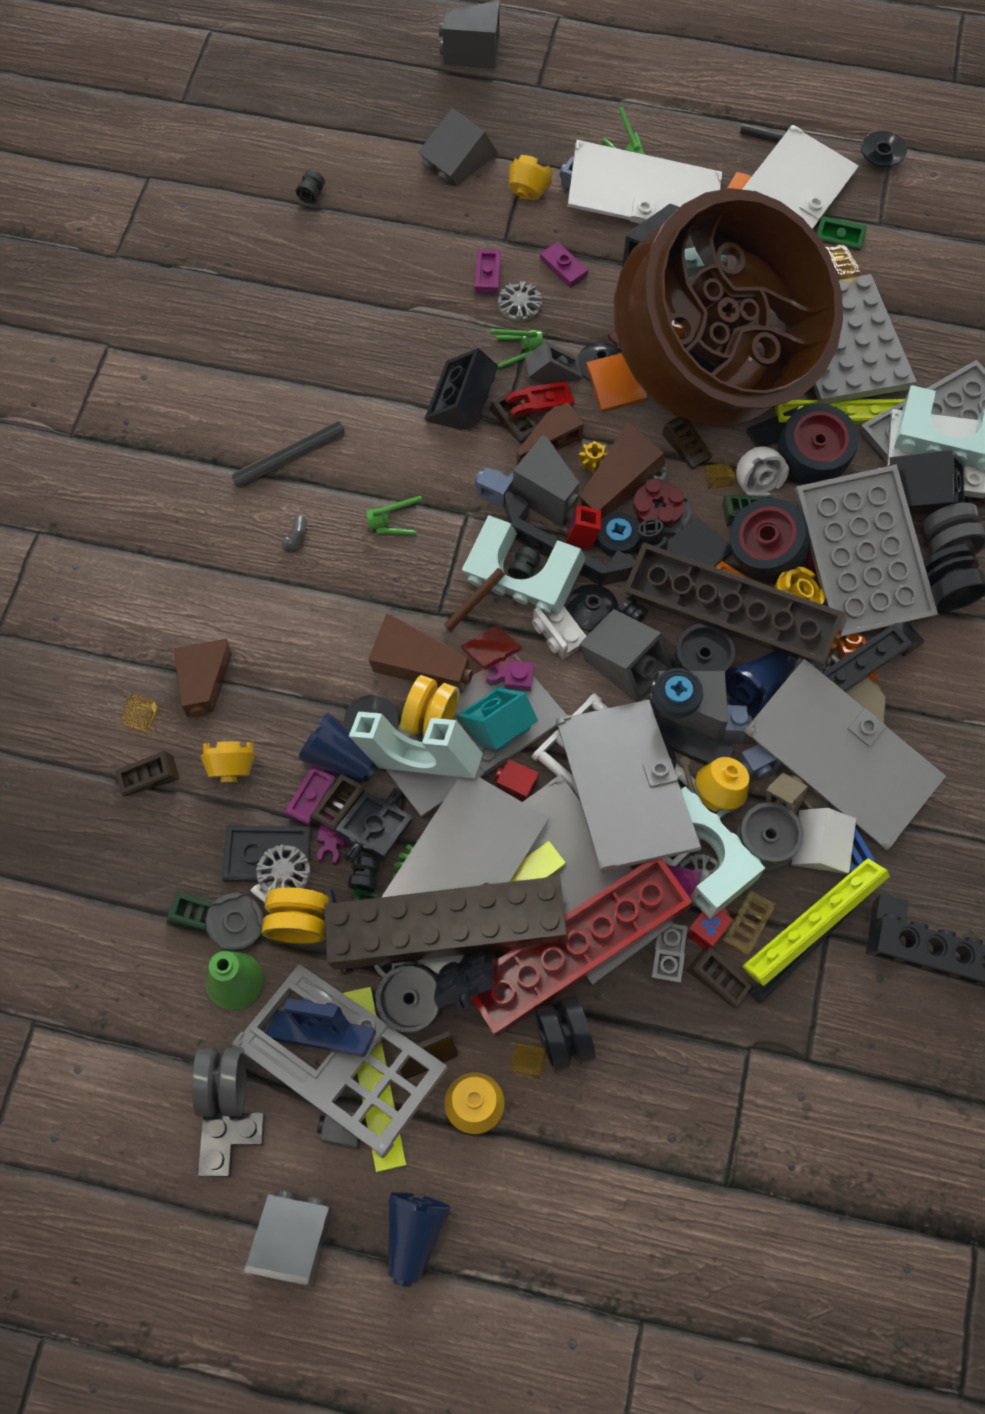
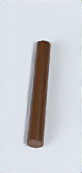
[444,568,505,631]

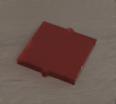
[461,626,522,670]

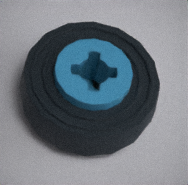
[596,512,640,556]
[652,668,703,718]

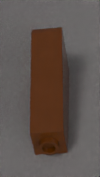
[580,422,665,519]
[368,614,473,693]

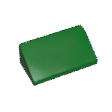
[817,216,867,250]

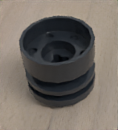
[923,545,985,611]

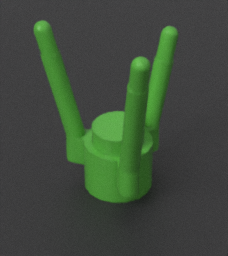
[602,107,645,155]
[490,329,543,369]
[366,496,422,535]

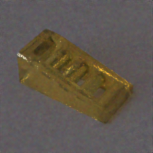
[825,244,861,280]
[723,890,776,955]

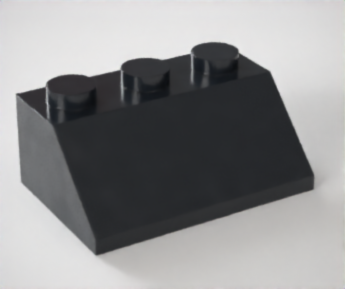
[424,348,498,430]

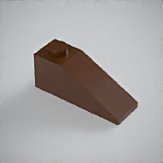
[516,402,584,466]

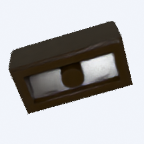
[394,1030,458,1080]

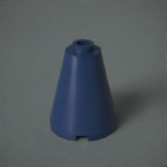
[725,651,795,717]
[298,713,378,783]
[388,1192,451,1287]

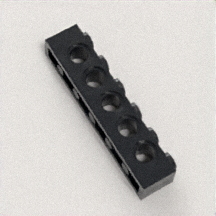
[866,914,985,988]

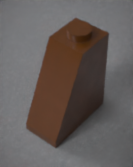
[174,638,232,717]

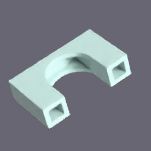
[894,385,985,471]
[462,515,586,614]
[349,712,483,779]
[681,787,765,919]

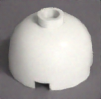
[736,446,789,496]

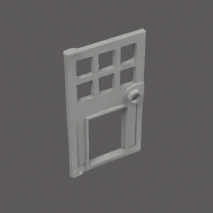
[232,964,448,1158]

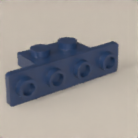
[265,998,376,1057]

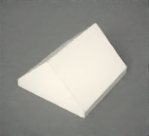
[792,808,856,874]

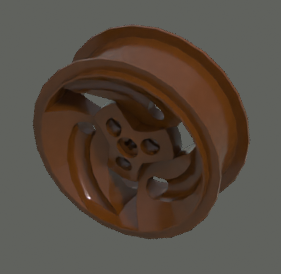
[614,188,843,426]

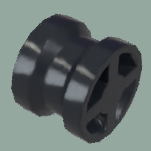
[617,596,648,622]

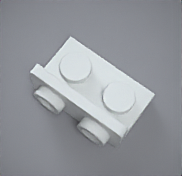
[532,606,586,660]

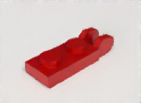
[505,381,575,417]

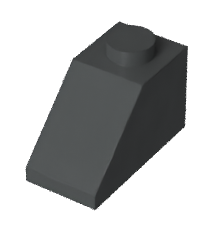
[525,341,583,384]

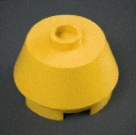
[509,155,553,200]
[774,567,825,604]
[200,741,256,783]
[695,757,749,812]
[444,1072,505,1134]

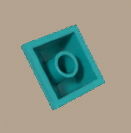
[456,687,538,750]

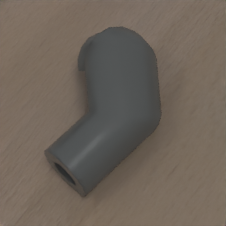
[282,516,307,552]

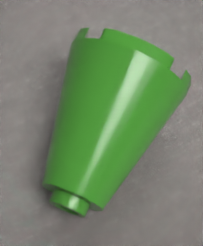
[206,951,264,1011]

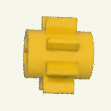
[578,441,607,474]

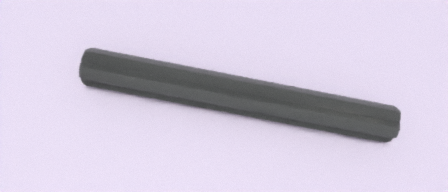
[232,421,345,487]

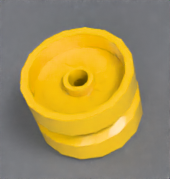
[400,675,459,736]
[261,888,330,944]

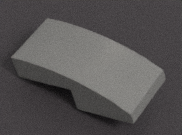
[651,924,688,983]

